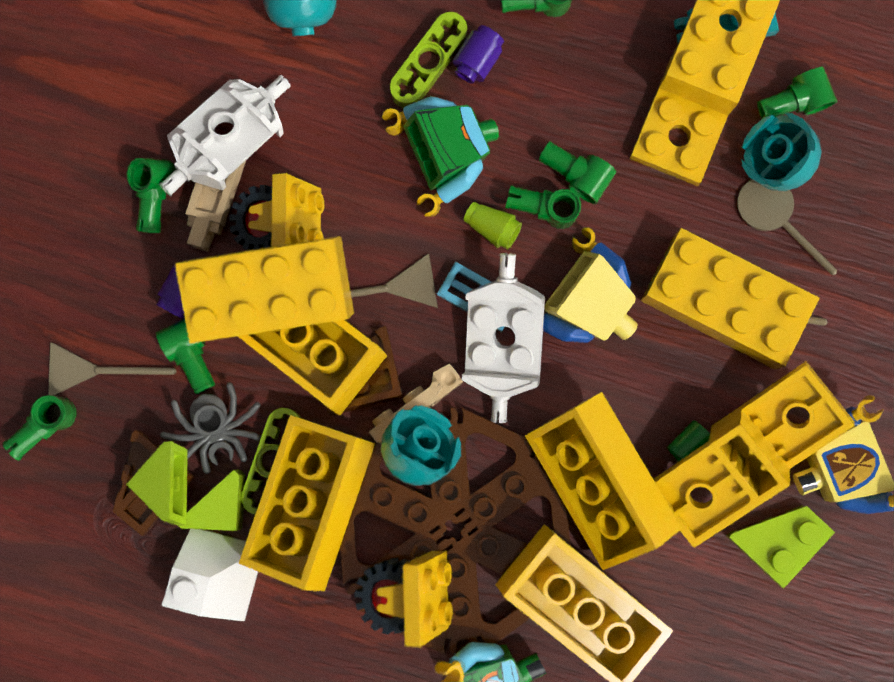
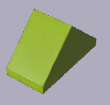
[127,441,188,526]
[179,470,245,531]

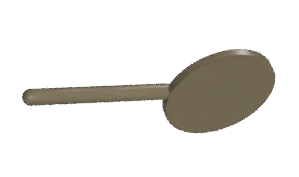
[737,180,837,275]

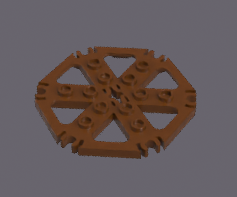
[340,408,570,655]

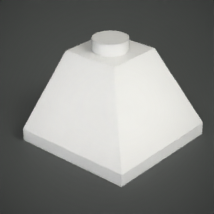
[162,529,258,621]

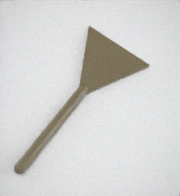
[350,254,438,308]
[48,342,176,396]

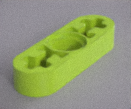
[390,12,467,108]
[241,408,301,514]

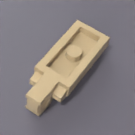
[185,161,246,252]
[369,364,463,444]

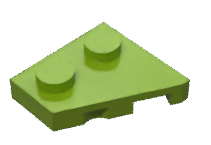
[726,505,835,588]

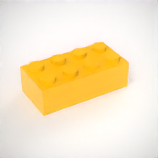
[641,228,820,369]
[175,236,354,343]
[238,320,387,416]
[525,392,682,570]
[238,415,375,591]
[495,524,673,682]

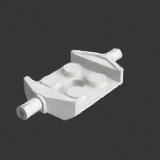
[159,75,291,196]
[462,253,545,423]

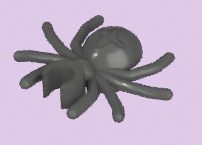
[160,382,261,474]

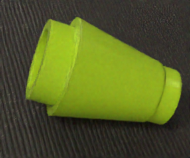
[464,202,522,249]

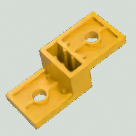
[629,0,780,186]
[653,361,855,548]

